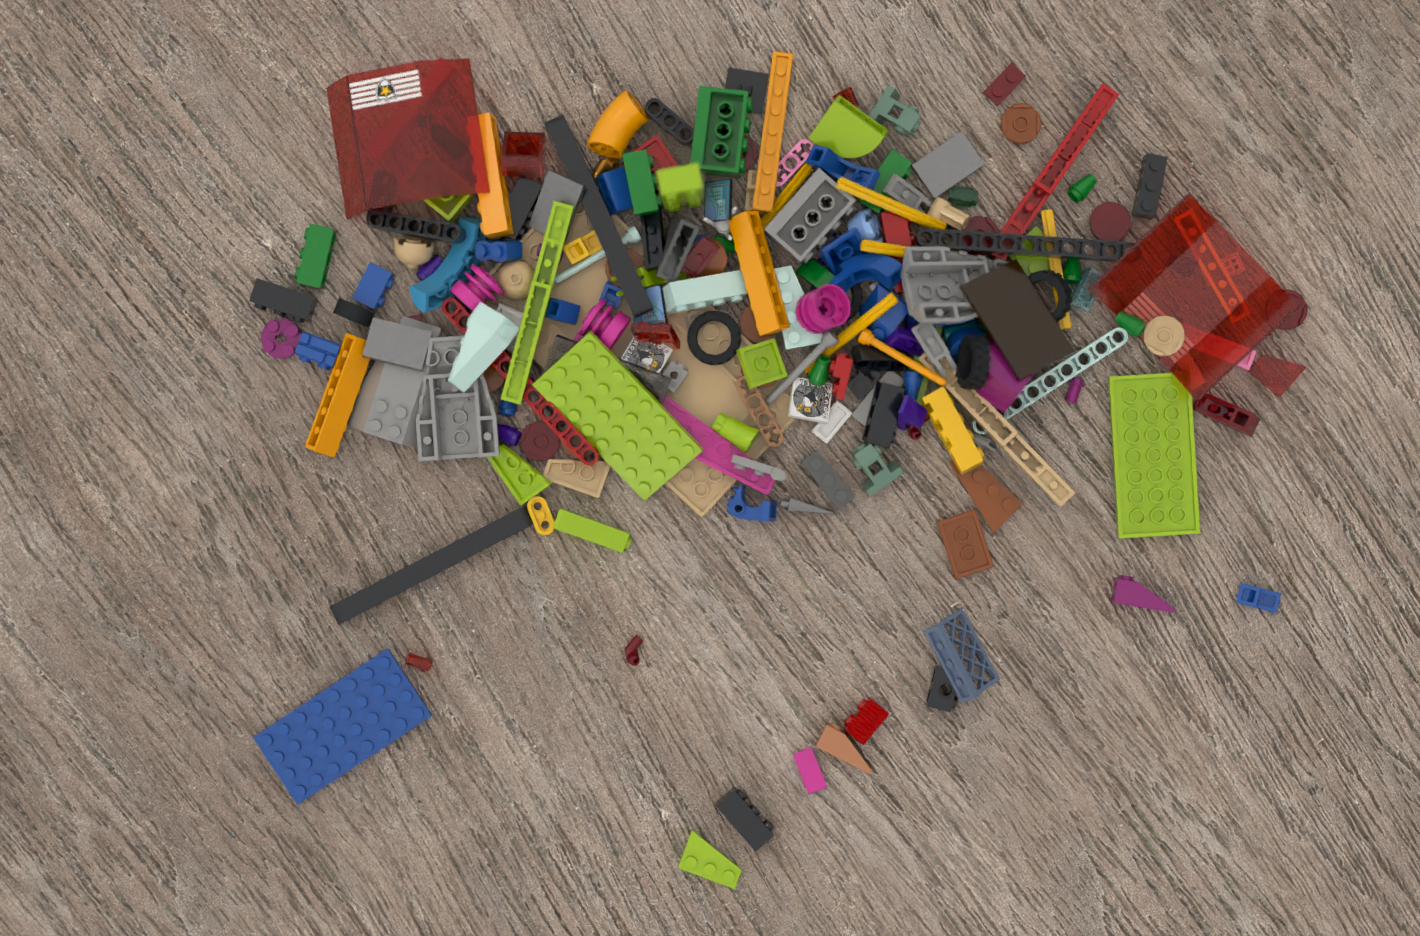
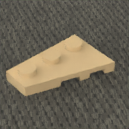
[543,459,611,499]

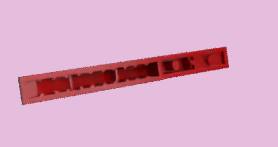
[988,83,1119,261]

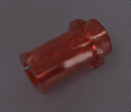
[405,652,433,672]

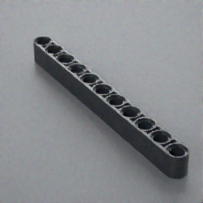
[545,114,654,318]
[916,228,1141,263]
[330,506,533,625]

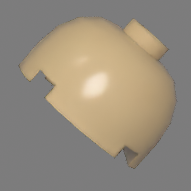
[394,235,435,268]
[497,260,535,301]

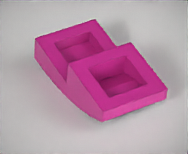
[793,747,827,794]

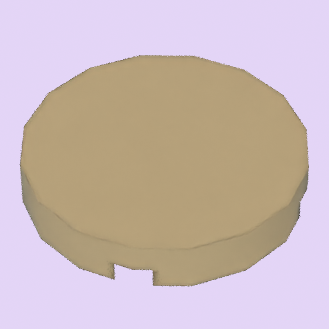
[1144,315,1185,356]

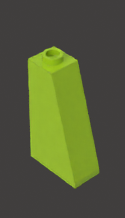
[553,508,632,553]

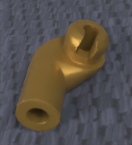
[591,158,620,179]

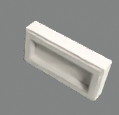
[811,401,852,444]

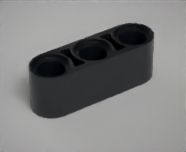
[645,98,694,146]
[851,344,910,371]

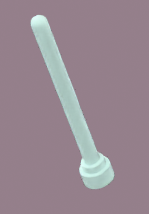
[554,226,642,283]

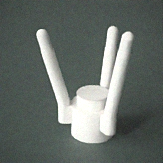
[703,207,737,240]

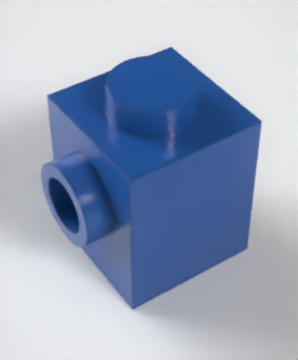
[545,297,581,325]

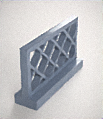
[924,608,1000,703]

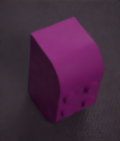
[975,340,1035,413]

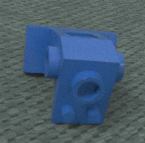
[727,485,777,522]

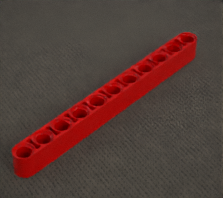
[442,298,600,465]

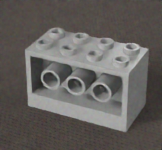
[764,168,856,265]

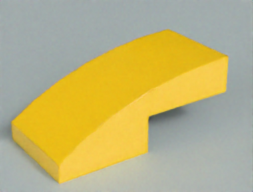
[563,230,603,265]

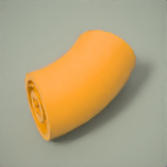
[586,89,649,159]

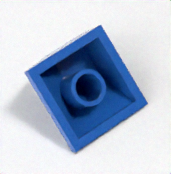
[817,227,868,276]
[859,282,908,343]

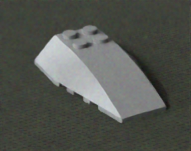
[901,247,1009,324]
[348,316,442,448]
[416,335,500,461]

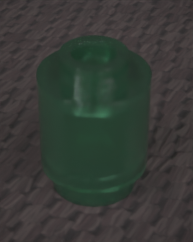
[947,185,978,208]

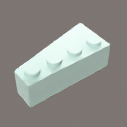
[774,266,823,351]
[662,270,748,315]

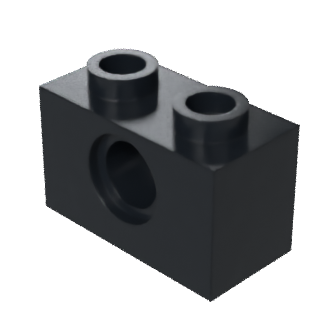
[925,665,958,712]

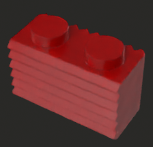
[844,697,889,745]

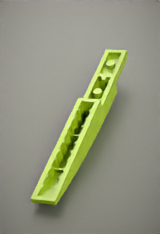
[501,201,574,405]

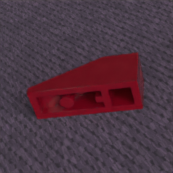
[1193,390,1260,437]

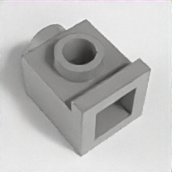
[658,361,689,393]

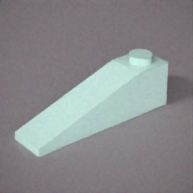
[448,302,519,392]

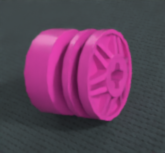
[450,264,505,311]
[796,284,851,334]
[579,299,631,350]

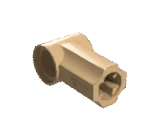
[927,197,970,231]

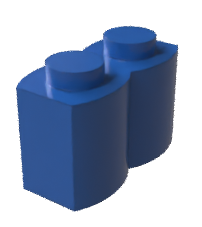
[475,239,522,262]

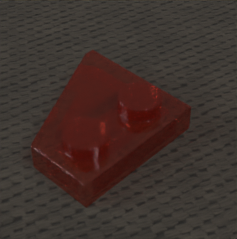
[631,322,681,349]
[1248,355,1306,397]

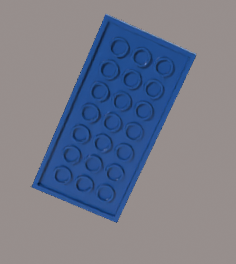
[253,648,432,805]

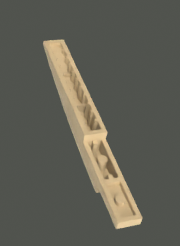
[918,353,1075,507]

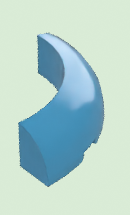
[410,217,488,313]

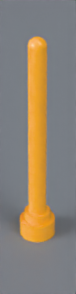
[857,328,947,386]

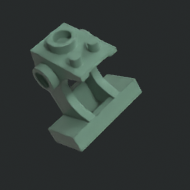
[869,85,921,137]
[853,442,903,497]

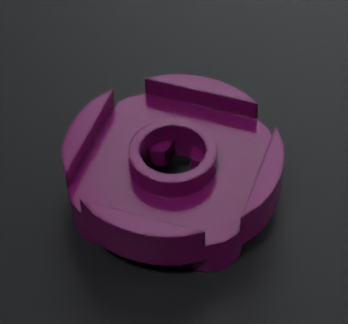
[261,318,302,359]

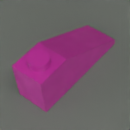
[1111,575,1175,613]

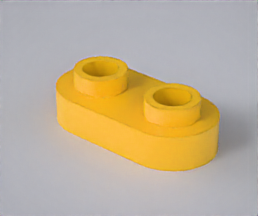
[527,496,555,535]

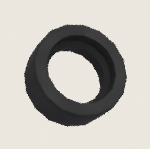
[333,298,375,328]

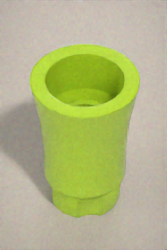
[712,412,760,454]

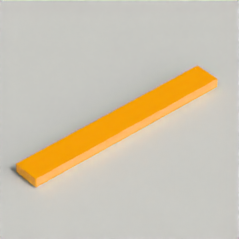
[752,51,793,213]

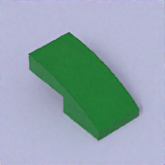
[795,259,834,289]

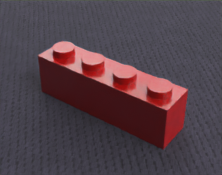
[879,211,915,294]

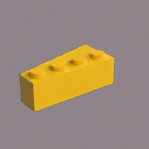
[922,386,985,475]

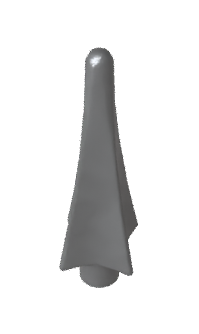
[971,431,997,453]
[779,497,835,515]

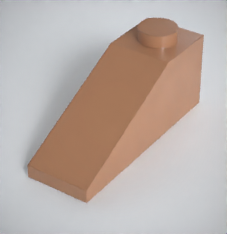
[815,722,872,774]

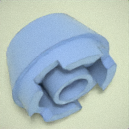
[847,208,884,242]

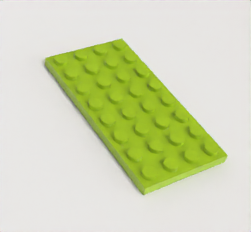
[532,331,703,501]
[1108,372,1200,539]

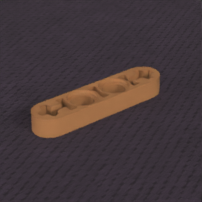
[736,375,783,447]

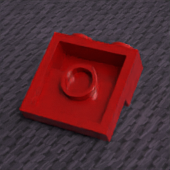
[623,135,678,188]
[829,353,853,401]

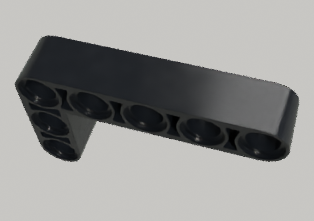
[366,170,466,244]

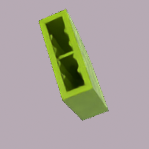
[808,95,889,158]

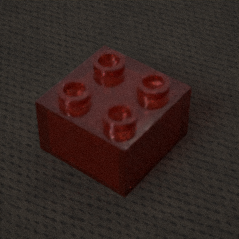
[501,131,546,178]

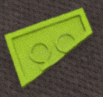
[487,444,553,506]
[678,829,742,889]

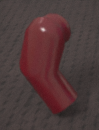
[908,414,930,440]
[625,635,644,666]

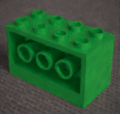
[690,86,753,179]

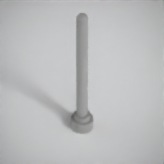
[765,330,840,405]

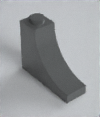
[655,212,700,282]

